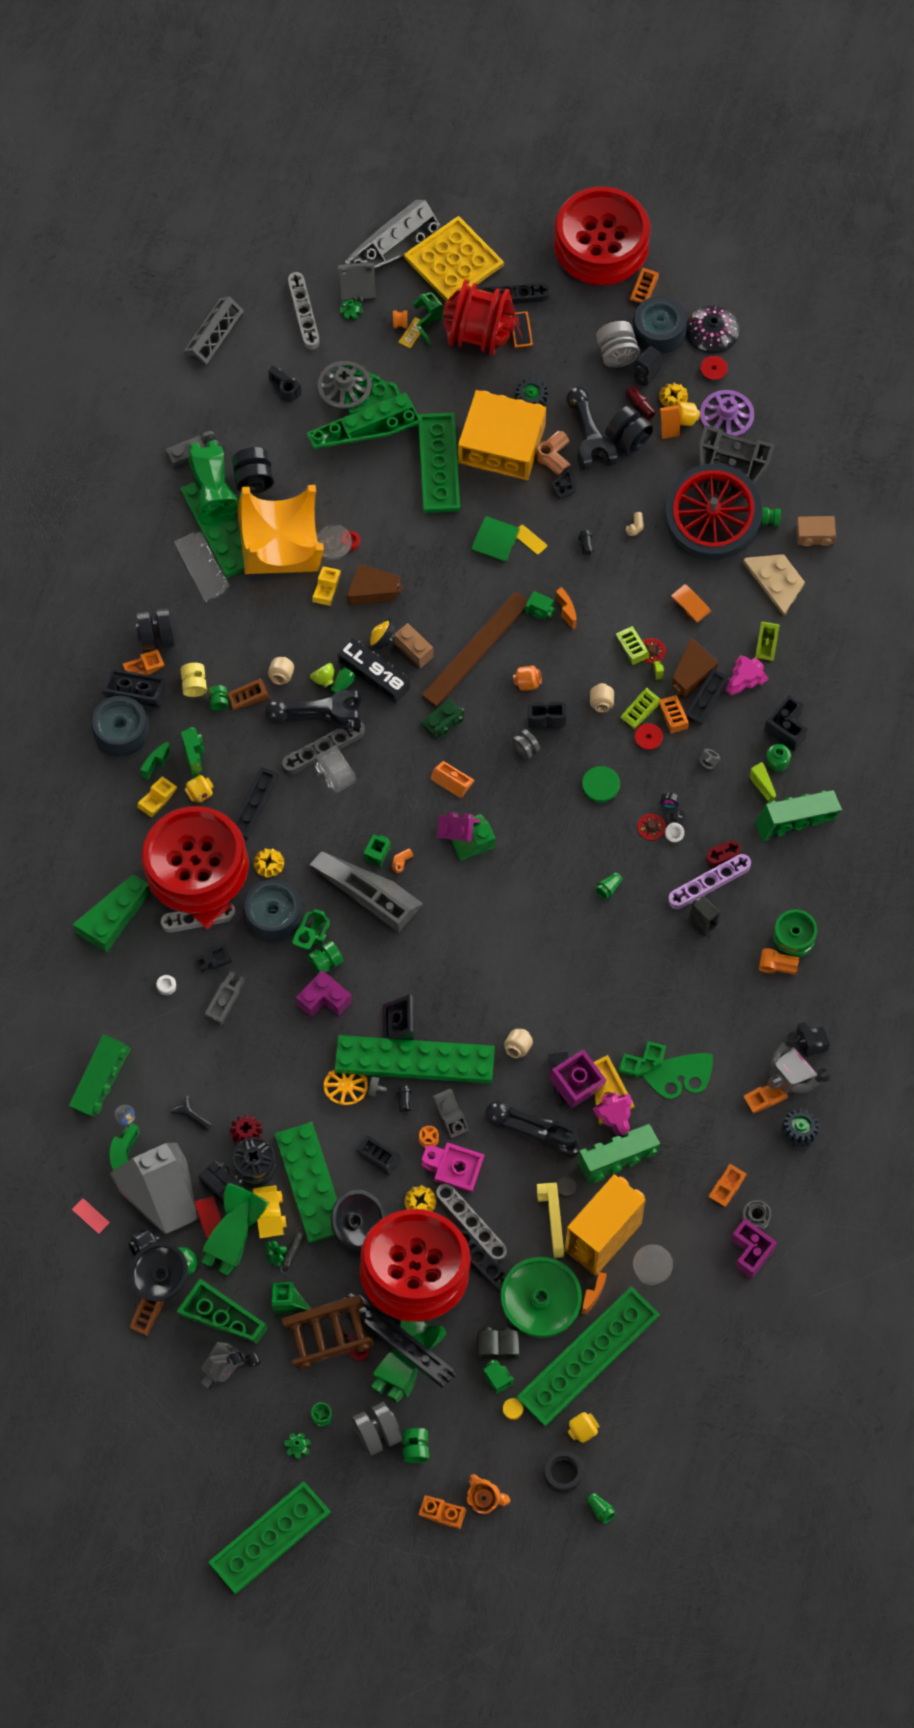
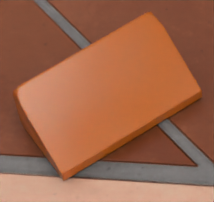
[431,761,474,798]

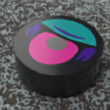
[660,793,680,809]

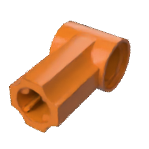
[759,948,799,975]

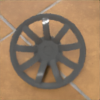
[318,361,372,409]

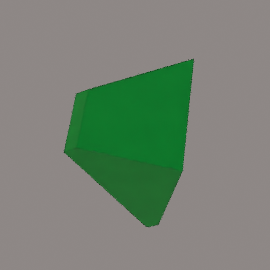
[272,1282,311,1314]

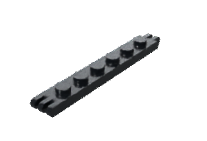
[344,1293,458,1388]

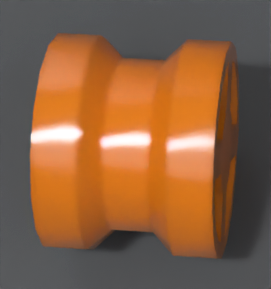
[393,310,407,329]
[419,1126,439,1149]

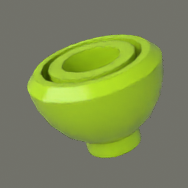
[310,663,334,688]

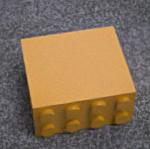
[458,390,546,480]
[565,1174,646,1276]

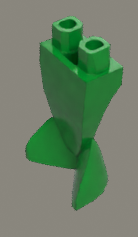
[188,441,239,517]
[201,1183,270,1275]
[371,1320,446,1403]

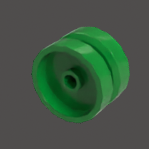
[773,909,818,958]

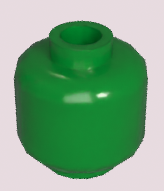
[766,744,791,772]

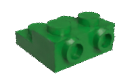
[181,727,205,779]

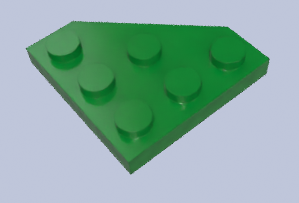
[334,365,400,415]

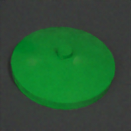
[501,1257,582,1338]

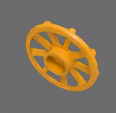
[324,1070,368,1105]

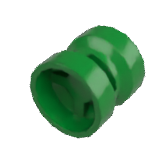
[761,507,781,527]
[209,685,228,711]
[311,1402,332,1427]

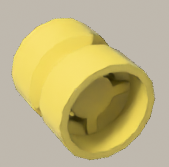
[180,663,207,697]

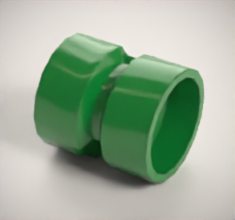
[308,941,344,974]
[402,1428,429,1463]

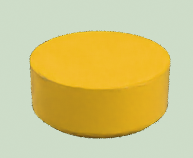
[503,1398,523,1420]

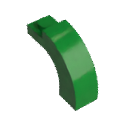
[110,1123,140,1171]

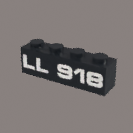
[338,638,410,704]

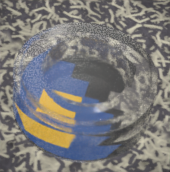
[115,1104,135,1125]

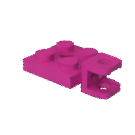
[421,1142,485,1193]

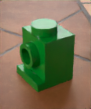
[525,591,555,620]
[364,834,391,868]
[484,1360,514,1395]

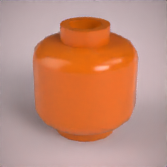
[513,665,542,691]

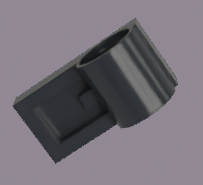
[268,366,301,402]

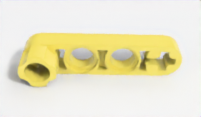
[537,1182,564,1258]

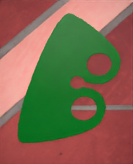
[643,1053,713,1099]

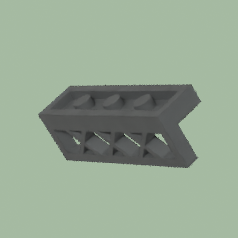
[183,296,244,365]

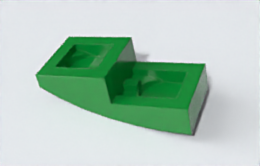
[140,742,171,780]

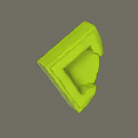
[653,661,664,680]

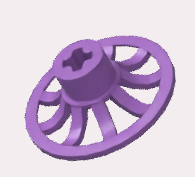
[700,390,754,436]

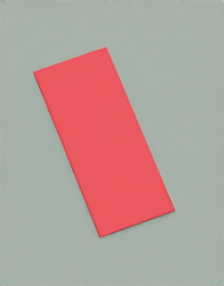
[72,1199,110,1234]

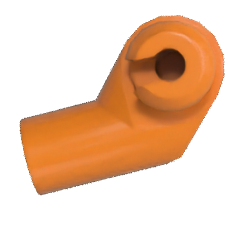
[391,848,413,873]

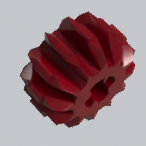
[229,1113,263,1145]

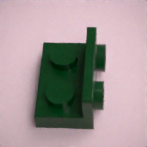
[421,699,465,740]

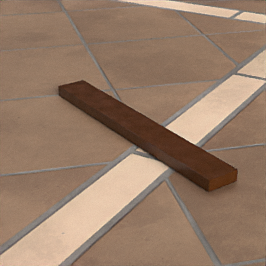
[422,591,528,708]

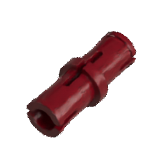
[625,386,656,420]

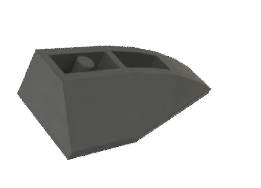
[344,200,442,268]
[309,851,423,933]

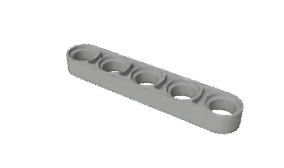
[436,1183,507,1262]

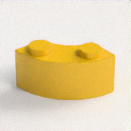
[253,1185,287,1238]

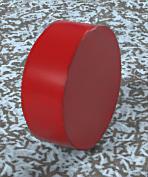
[342,531,360,551]

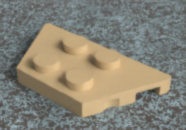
[743,554,805,616]

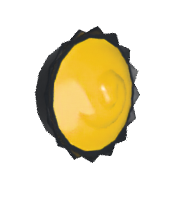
[368,618,395,649]

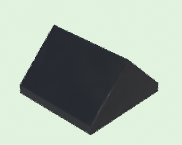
[383,994,414,1040]

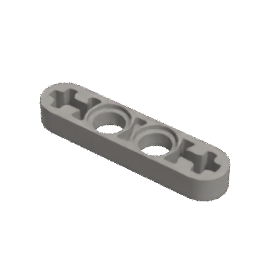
[161,903,235,932]

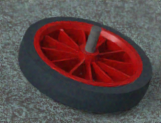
[665,464,762,559]

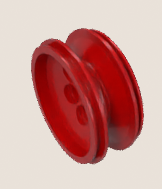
[554,187,651,286]
[141,806,249,914]
[360,1209,470,1322]

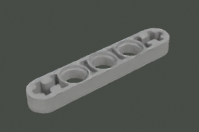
[288,272,319,350]

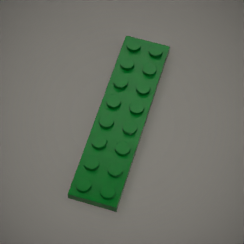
[335,1035,495,1084]
[516,1287,660,1427]

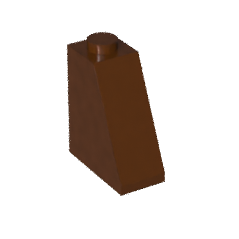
[347,564,403,605]
[672,638,718,698]

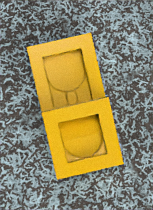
[312,566,341,606]
[137,776,177,818]

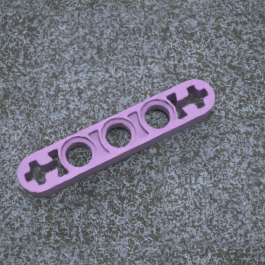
[668,854,751,909]

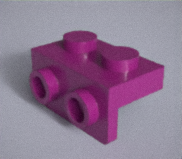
[437,812,480,841]

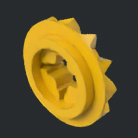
[659,382,688,407]
[253,848,284,878]
[405,1185,436,1212]

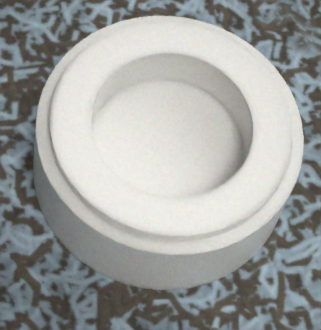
[665,823,684,842]
[156,975,176,996]

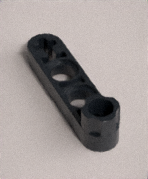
[461,1231,508,1294]

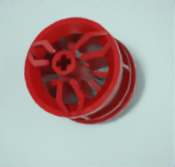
[442,279,516,357]

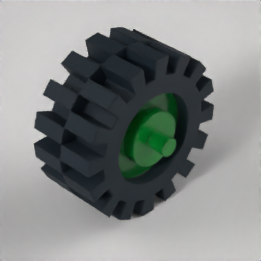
[515,377,548,407]
[781,1109,819,1148]

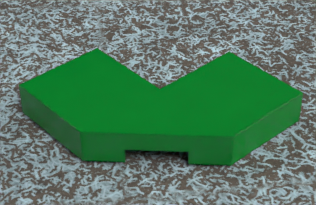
[618,1041,666,1078]

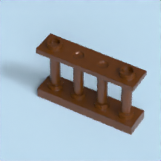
[282,1295,374,1370]

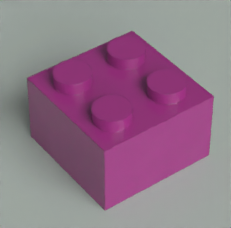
[548,1049,607,1109]

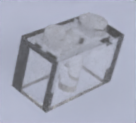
[315,745,356,793]

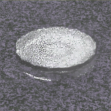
[317,525,352,560]
[633,1245,673,1285]

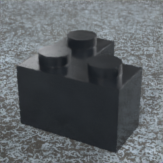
[764,694,808,752]

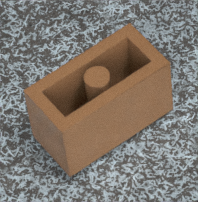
[796,516,836,546]
[394,623,433,669]

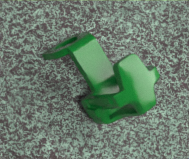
[412,292,444,345]
[293,909,330,950]

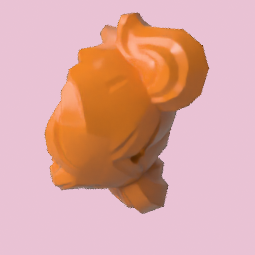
[467,1474,510,1514]

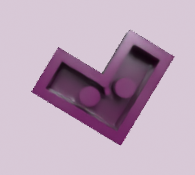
[296,970,352,1018]
[731,1219,777,1280]

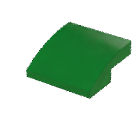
[472,516,520,562]

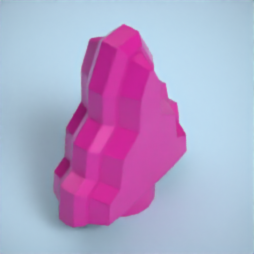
[726,655,768,695]
[593,1092,632,1138]

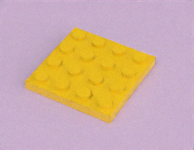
[404,216,504,302]

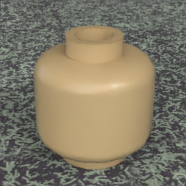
[268,657,294,685]
[590,683,614,713]
[504,1029,533,1058]

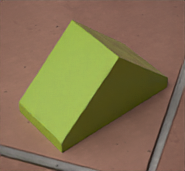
[755,622,780,661]

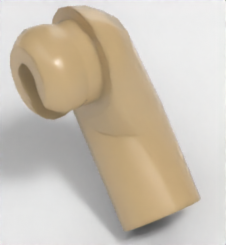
[626,512,644,536]

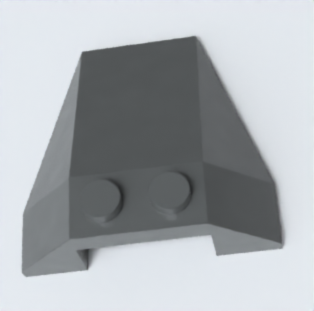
[700,425,775,508]
[109,1143,199,1235]

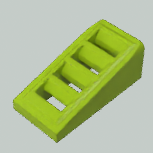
[616,626,649,665]
[621,688,660,730]
[749,762,776,802]

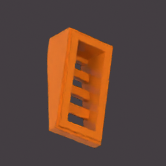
[630,267,659,304]
[660,695,689,734]

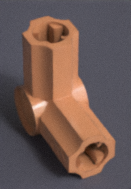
[536,430,570,476]

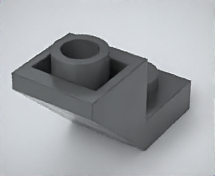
[433,1088,469,1138]

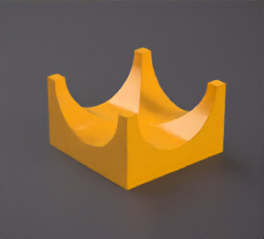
[237,485,324,574]

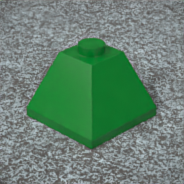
[450,814,496,861]

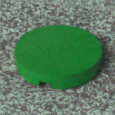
[582,766,620,803]

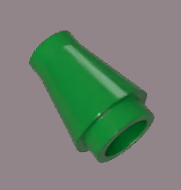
[330,668,356,694]
[595,872,623,899]
[586,1493,616,1524]

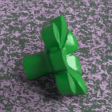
[339,299,363,320]
[265,1241,287,1267]
[284,1433,311,1459]

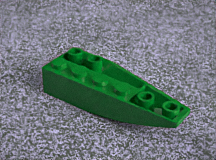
[307,392,421,449]

